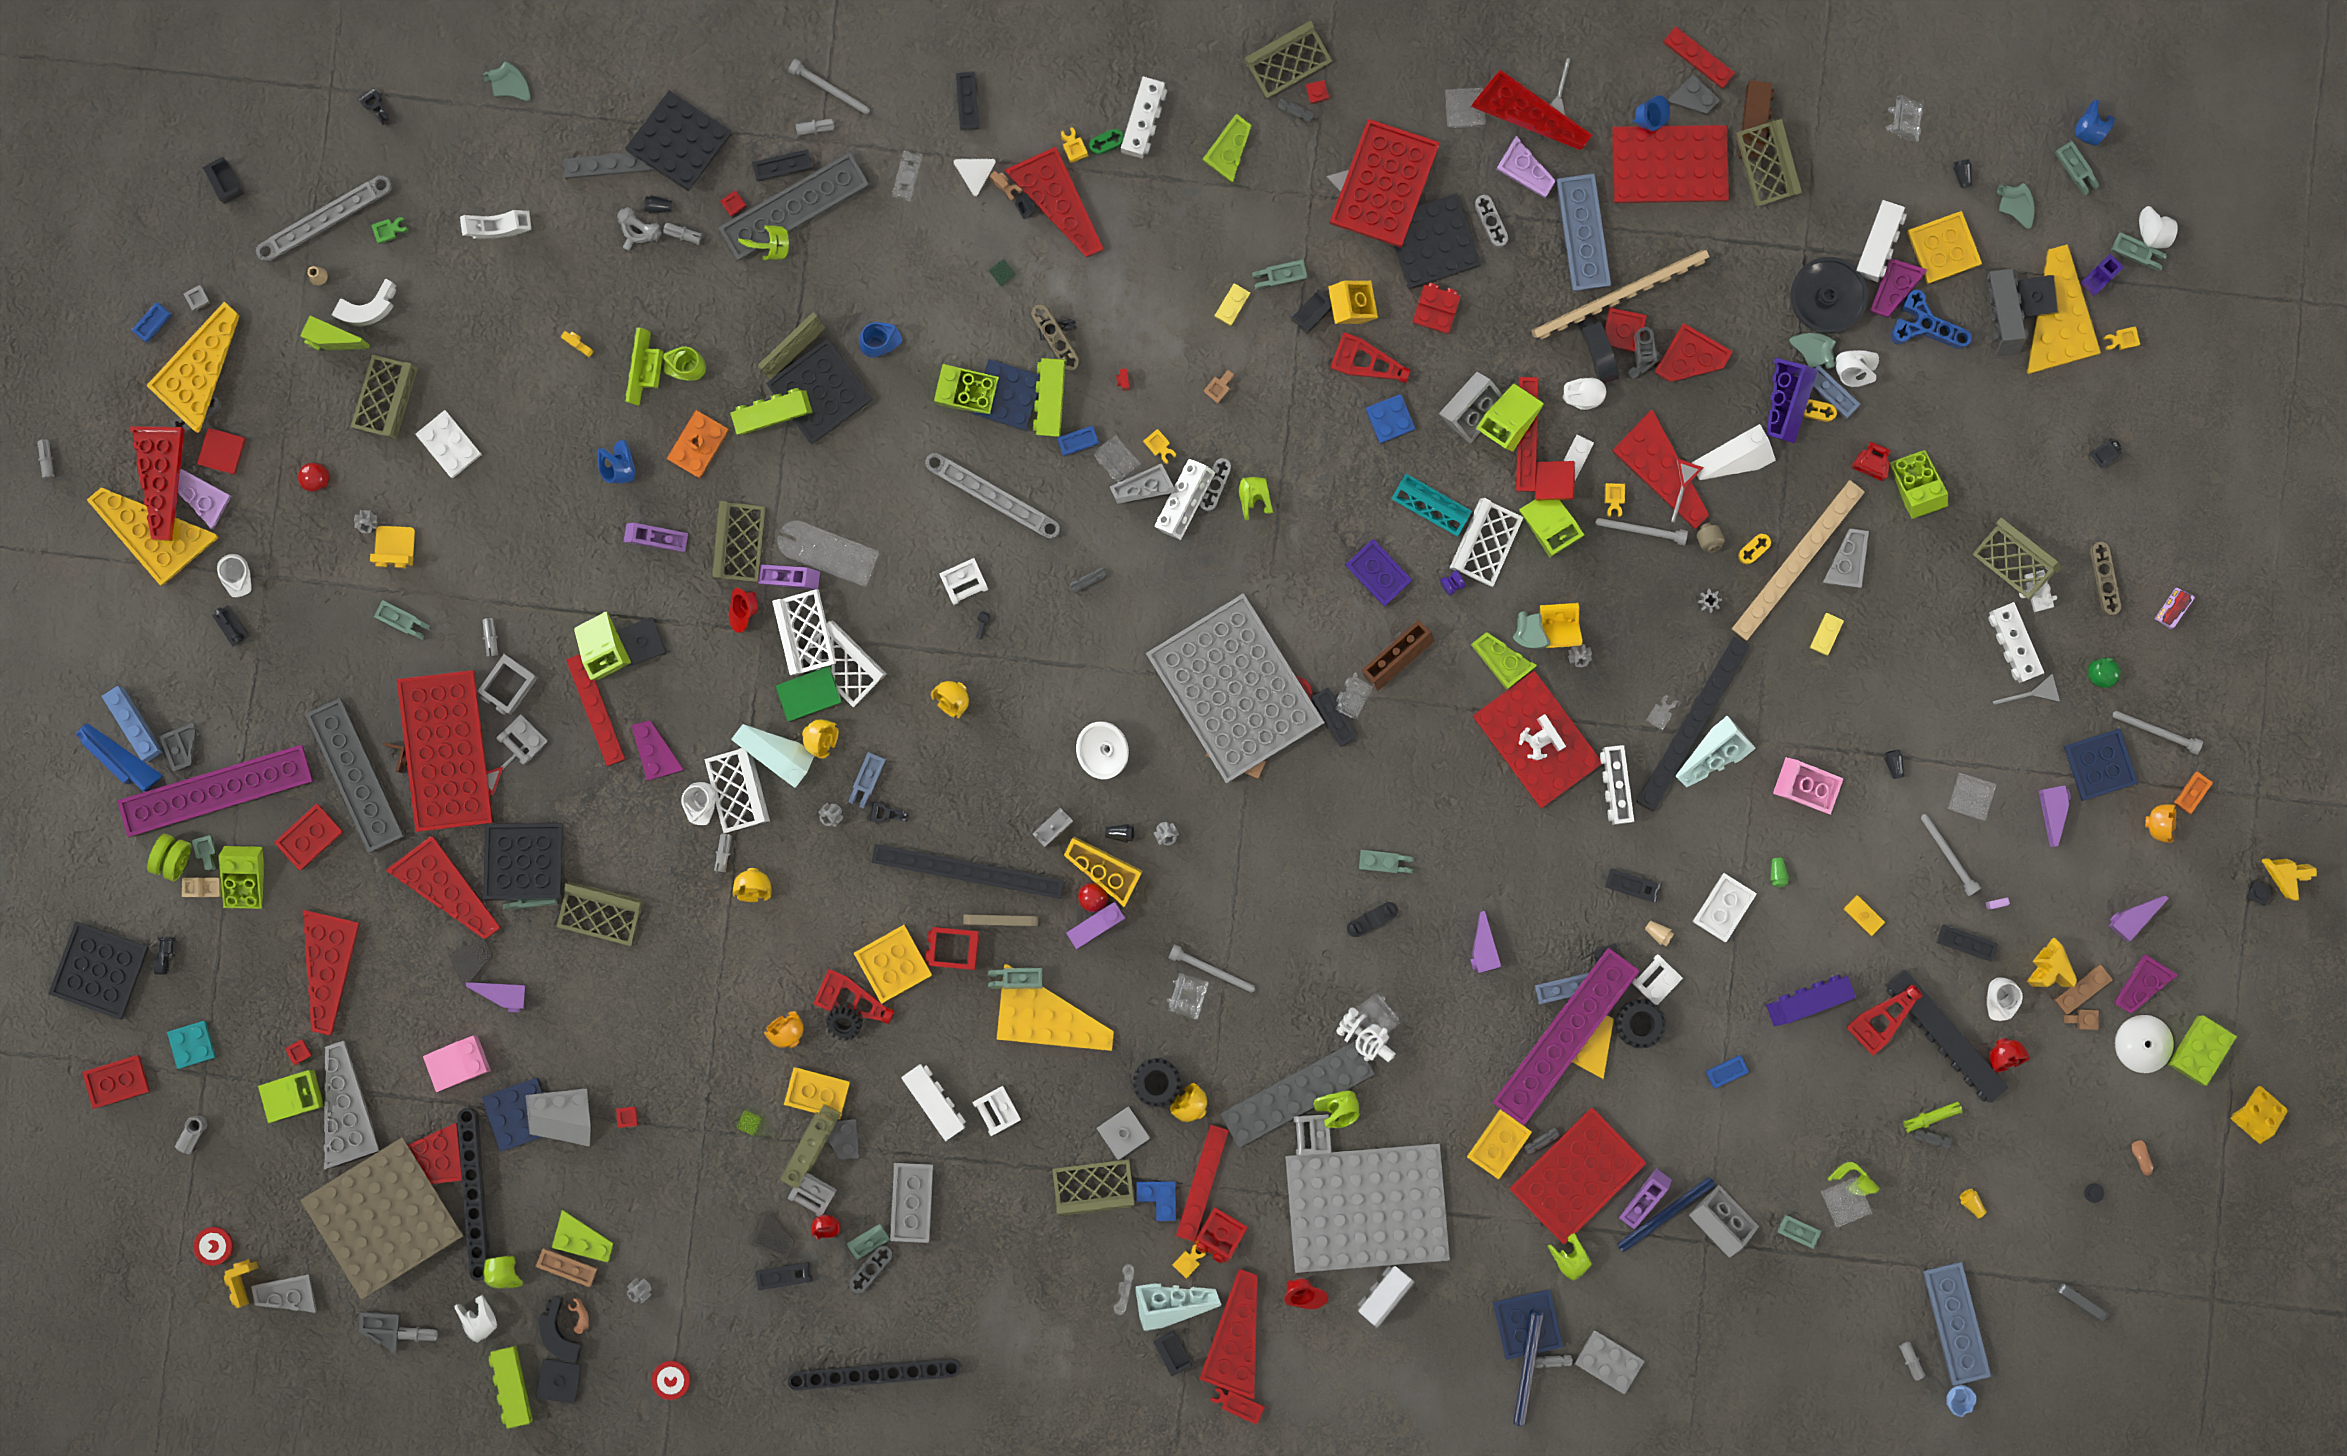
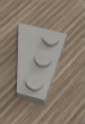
[1110,463,1176,504]
[1823,529,1869,588]
[251,1274,317,1313]

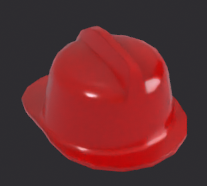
[729,588,758,633]
[1284,1279,1328,1310]

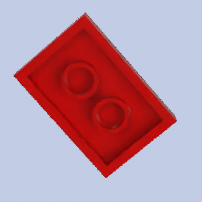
[274,803,344,871]
[82,1055,150,1109]

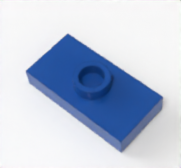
[131,302,172,344]
[1057,425,1099,456]
[1705,1055,1749,1089]

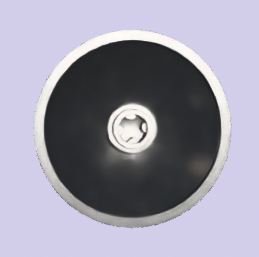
[1790,257,1868,334]

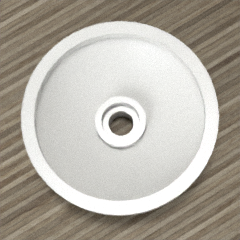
[1076,722,1129,779]
[2115,1015,2174,1073]

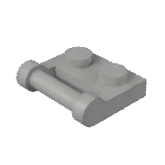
[496,714,549,766]
[1294,1114,1331,1155]
[787,1172,837,1216]

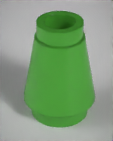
[1770,858,1790,887]

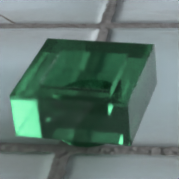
[988,259,1015,287]

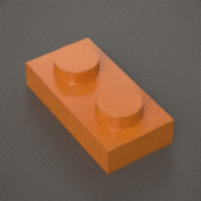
[2174,772,2213,814]

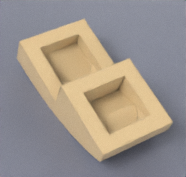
[182,878,222,897]

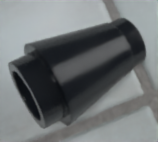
[1953,159,1972,188]
[644,195,672,214]
[1884,749,1904,779]
[1105,824,1134,843]

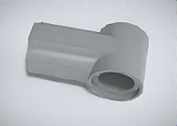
[175,1115,208,1155]

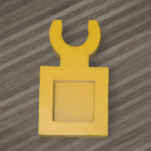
[1061,128,1088,163]
[2103,326,2140,350]
[561,331,594,358]
[1143,429,1176,464]
[1605,483,1625,517]
[1172,1244,1206,1278]

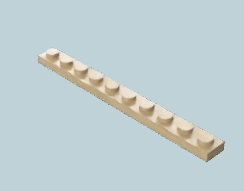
[1531,250,1709,339]
[1731,480,1864,641]

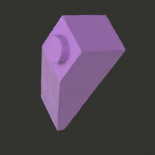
[624,523,688,552]
[758,565,820,590]
[2038,785,2071,847]
[2109,896,2168,941]
[1066,902,1125,949]
[1470,911,1501,973]
[466,982,525,1012]
[1619,1168,1672,1229]

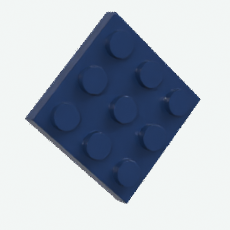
[971,359,1040,431]
[2063,728,2138,801]
[482,1078,543,1152]
[1493,1289,1563,1360]

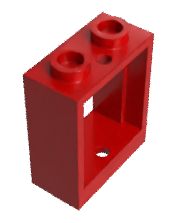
[926,927,979,970]

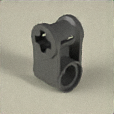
[1634,327,1657,365]

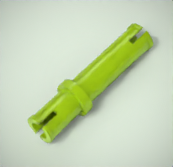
[1903,1101,1962,1133]

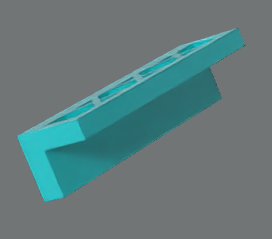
[1391,474,1472,537]

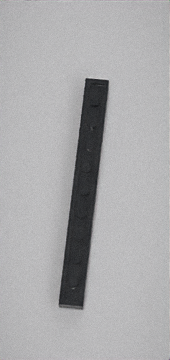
[1636,637,1750,811]
[871,844,1064,899]

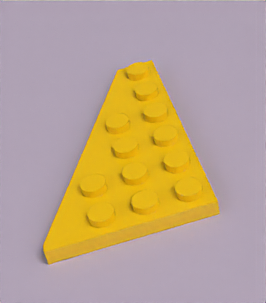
[2027,244,2101,374]
[146,302,240,433]
[87,488,219,586]
[997,965,1114,1051]

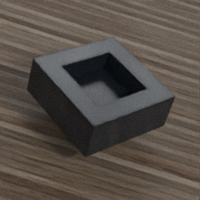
[1015,193,1036,219]
[2247,880,2273,906]

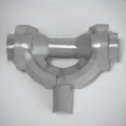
[617,207,662,250]

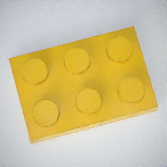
[784,1067,850,1119]
[1467,1110,1532,1179]

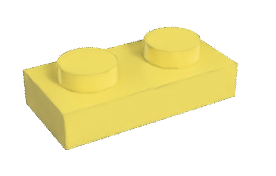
[1215,283,1250,326]
[1810,613,1844,656]

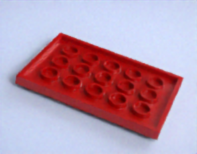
[1330,119,1440,248]
[1612,125,1729,203]
[1472,671,1601,809]
[1509,1107,1646,1245]

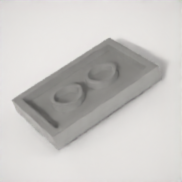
[1574,1330,1645,1395]

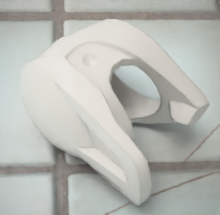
[2139,206,2178,249]
[1836,351,1879,387]
[1563,378,1606,410]
[217,554,252,597]
[682,782,715,825]
[1987,977,2022,1021]
[454,1295,497,1342]

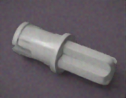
[796,119,834,136]
[663,223,702,245]
[38,439,55,478]
[482,618,499,657]
[714,833,732,872]
[398,1326,438,1342]
[1898,1341,1925,1381]

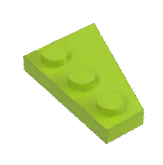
[1202,114,1251,183]
[1471,632,1537,690]
[552,1210,614,1262]

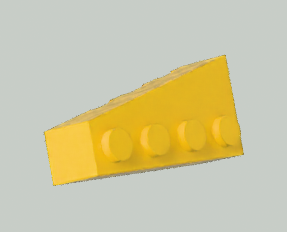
[1064,836,1143,907]

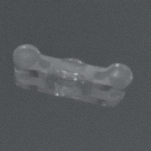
[892,150,923,202]
[1114,1264,1134,1315]

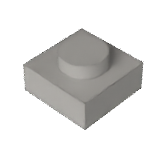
[184,285,211,311]

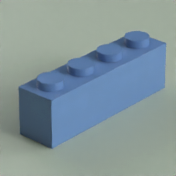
[101,686,164,762]

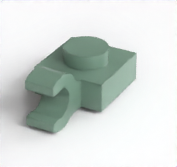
[192,835,217,871]

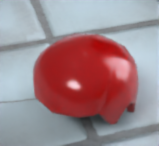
[297,463,330,492]
[1077,883,1108,913]
[811,1215,840,1240]

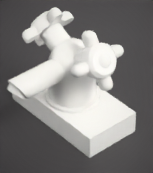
[2019,570,2057,612]
[1519,714,1566,760]

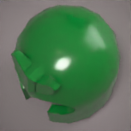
[2087,657,2121,688]

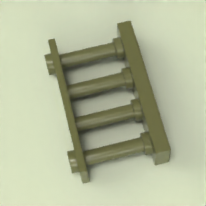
[780,1104,841,1189]

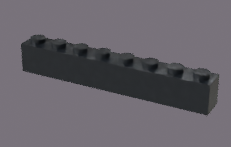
[1885,970,2009,1103]

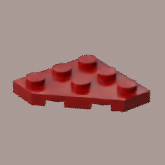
[1654,323,1733,382]

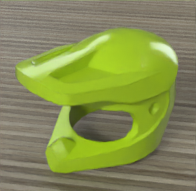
[663,347,706,381]
[1239,477,1273,520]
[1313,1091,1359,1128]
[1548,1233,1592,1281]
[484,1256,523,1288]

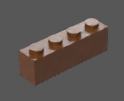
[1738,80,1775,162]
[1361,620,1435,691]

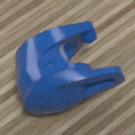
[2075,100,2116,146]
[859,322,902,358]
[597,440,636,484]

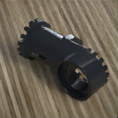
[154,937,176,975]

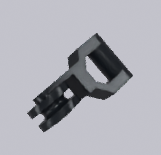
[359,88,390,125]
[1039,319,1077,340]
[869,802,909,823]

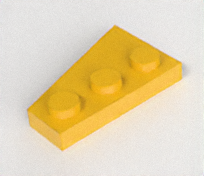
[1572,1015,1614,1079]

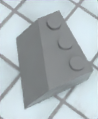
[526,1089,591,1147]

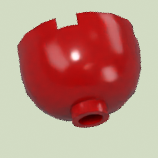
[1989,1038,2030,1073]

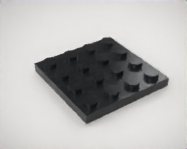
[625,91,732,192]
[1394,193,1481,289]
[766,339,873,445]
[483,823,563,901]
[49,921,149,1020]

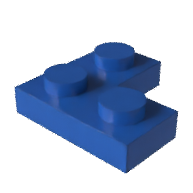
[1137,1181,1176,1221]

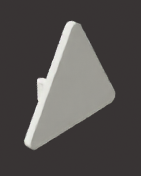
[954,159,996,196]

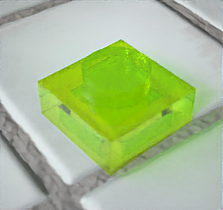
[736,1110,762,1136]

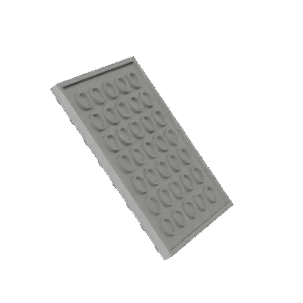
[1146,593,1324,784]
[1285,1143,1450,1273]

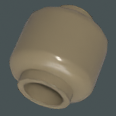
[1697,523,1725,553]

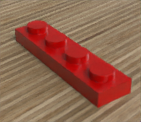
[1663,26,1735,89]

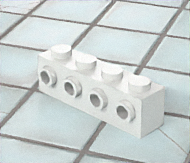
[1121,77,1167,159]
[1856,200,1907,282]
[1154,459,1215,540]
[1989,602,2044,683]
[1600,745,1634,825]
[901,1064,966,1141]

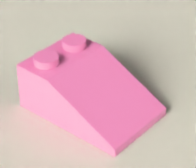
[1773,758,1844,815]
[423,1035,491,1092]

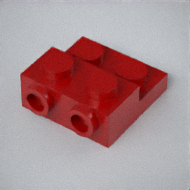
[1412,283,1460,334]
[1194,1207,1248,1263]

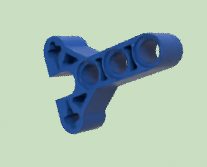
[1891,290,1972,349]

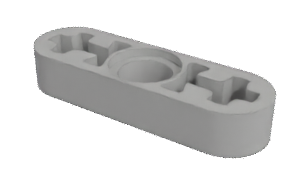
[1475,195,1508,248]
[1200,458,1231,512]

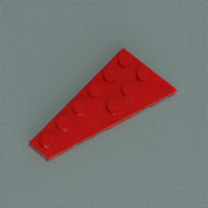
[1471,70,1592,150]
[1004,147,1104,258]
[1612,409,1709,529]
[130,426,185,541]
[385,836,501,939]
[302,910,360,1036]
[408,1122,462,1184]
[1199,1269,1257,1399]

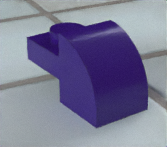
[2081,254,2124,296]

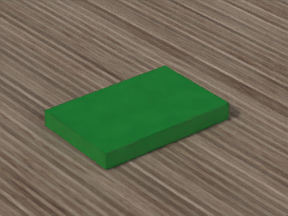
[776,666,842,722]

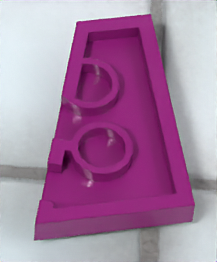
[1870,258,1927,318]
[631,720,684,781]
[2113,954,2178,1014]

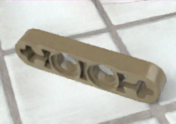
[1031,303,1080,370]
[2090,542,2121,616]
[963,915,1039,926]

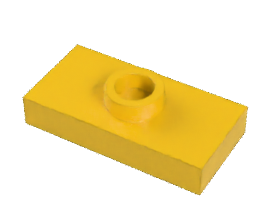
[1843,895,1885,936]

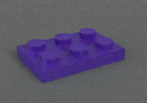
[1345,539,1412,607]

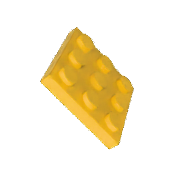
[1907,211,1982,284]
[854,925,932,1004]

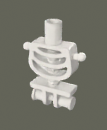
[1336,1008,1396,1063]

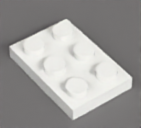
[416,410,482,479]
[1693,873,1756,943]

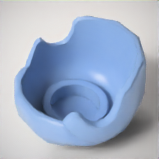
[1947,1385,1976,1417]

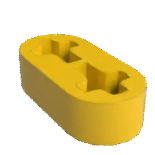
[1803,400,1837,422]
[1738,534,1771,565]

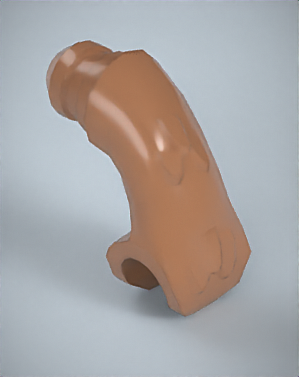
[2132,1141,2154,1176]
[568,1298,589,1334]

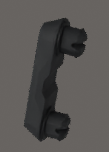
[1347,902,1398,937]

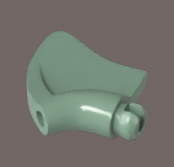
[484,61,531,101]
[1997,183,2034,229]
[1790,333,1836,369]
[1513,611,1550,649]

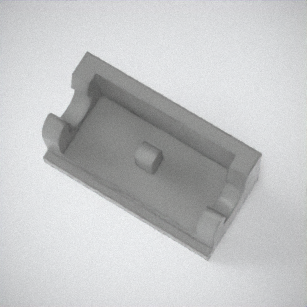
[1033,808,1073,848]

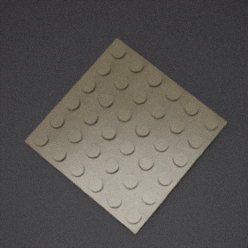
[300,1138,463,1300]

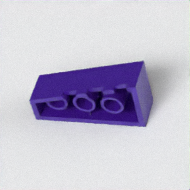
[1767,357,1818,443]
[1766,974,1856,1026]

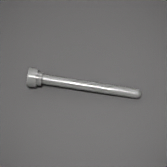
[788,58,870,114]
[1596,518,1688,546]
[2112,711,2203,755]
[1921,814,1981,896]
[1168,944,1255,993]

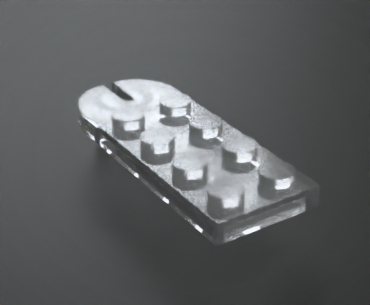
[777,521,879,588]

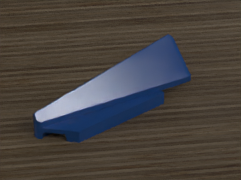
[76,724,162,792]

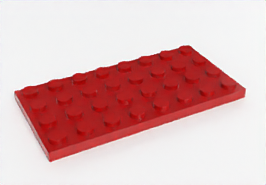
[396,670,493,832]

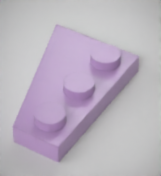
[1496,136,1555,198]
[178,468,232,529]

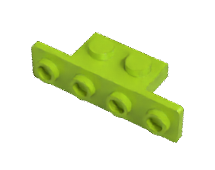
[626,328,664,406]

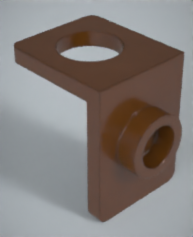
[383,742,407,773]

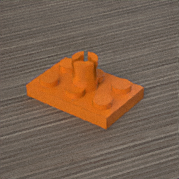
[667,410,729,479]

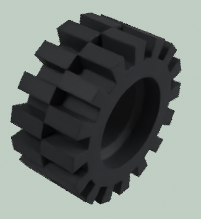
[826,1003,863,1041]

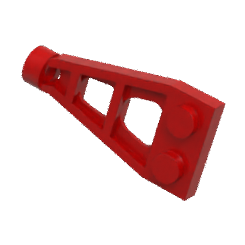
[1330,332,1411,383]
[813,969,895,1025]
[1846,984,1923,1055]

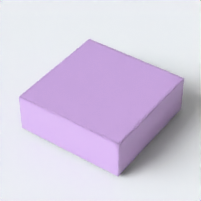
[1985,897,2010,910]

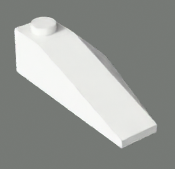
[1692,424,1776,480]

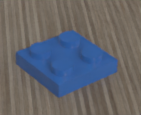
[1366,394,1415,444]

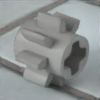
[354,510,378,533]
[1697,589,1722,613]
[1568,644,1592,667]
[818,803,843,827]
[1154,822,1179,845]
[627,1278,651,1303]

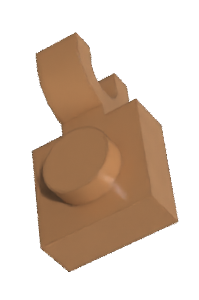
[989,170,1022,201]
[1203,370,1234,404]
[2063,1010,2099,1030]

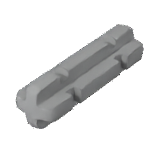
[1534,1355,1572,1368]

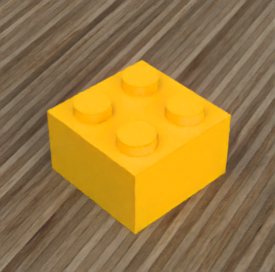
[1329,281,1378,324]

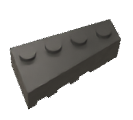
[1986,269,2028,356]

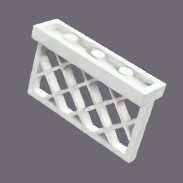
[1450,498,1523,587]
[772,589,836,675]
[800,621,887,707]
[705,748,770,833]

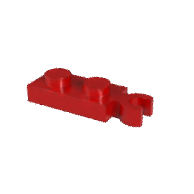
[1210,1387,1265,1425]

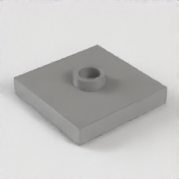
[1097,1106,1150,1160]

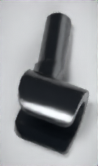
[976,611,990,639]

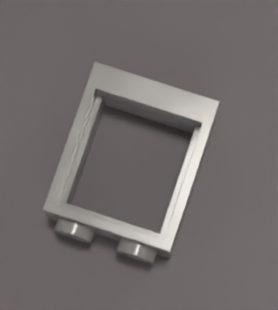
[477,654,538,715]

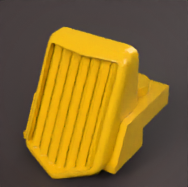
[2262,858,2317,901]
[2026,938,2077,987]

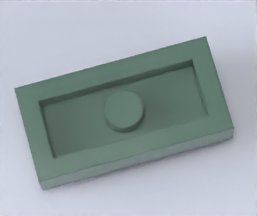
[1777,1215,1821,1249]
[847,1224,890,1260]

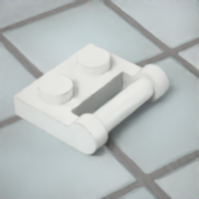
[940,558,988,605]
[1631,954,1683,1005]
[972,1086,1021,1136]

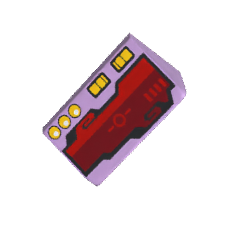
[2154,587,2195,630]

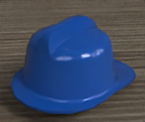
[1633,95,1670,131]

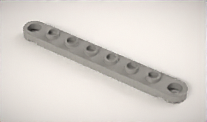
[256,175,392,262]
[925,453,1060,539]

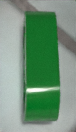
[1089,129,1124,156]

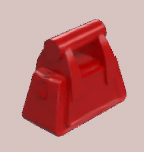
[1851,441,1891,482]

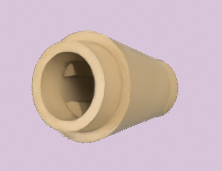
[308,266,328,285]
[1645,921,1674,946]

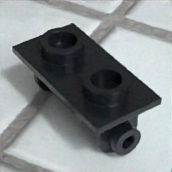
[212,605,249,647]

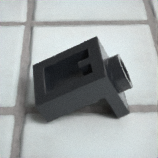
[2090,438,2122,469]

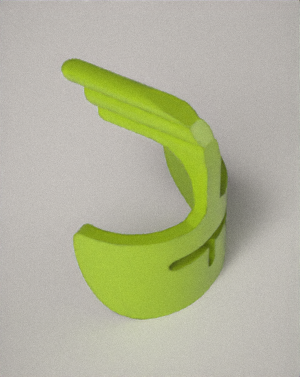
[738,225,789,260]
[1828,1162,1880,1196]

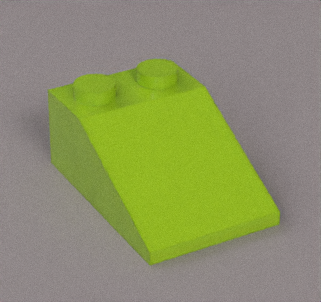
[300,316,370,351]

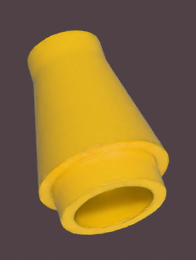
[1959,1189,1987,1218]

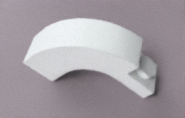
[460,210,531,239]
[332,279,396,326]

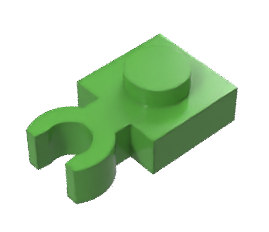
[371,217,408,244]

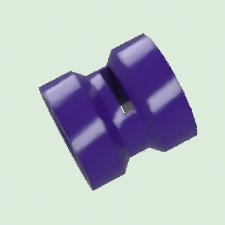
[1440,570,1466,596]

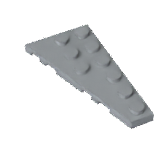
[324,1041,381,1169]

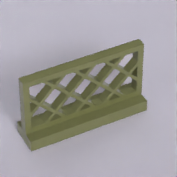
[1243,20,1332,99]
[1736,119,1802,206]
[758,312,826,380]
[351,354,418,440]
[711,501,765,583]
[1972,518,2062,600]
[557,881,644,946]
[1052,1160,1135,1216]

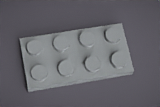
[890,1163,933,1243]

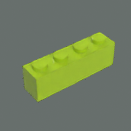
[1033,358,1066,436]
[730,388,813,435]
[489,1345,533,1429]

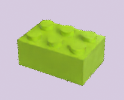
[2168,1016,2237,1086]

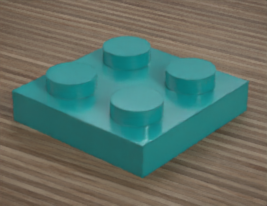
[167,1021,216,1069]

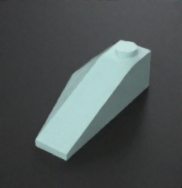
[1676,716,1756,787]
[731,724,814,788]
[1136,1283,1221,1331]

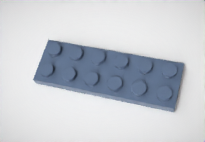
[1556,174,1611,292]
[1923,1262,1991,1386]

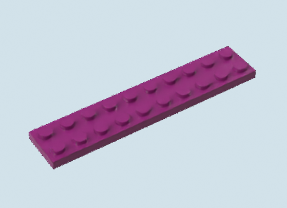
[117,745,314,837]
[1492,947,1640,1126]

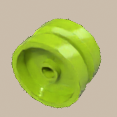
[147,833,192,882]

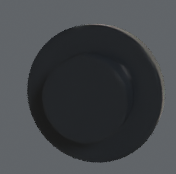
[2084,1183,2104,1203]

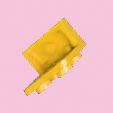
[370,526,415,568]
[1540,603,1582,648]
[2230,1086,2288,1144]
[224,1259,259,1308]

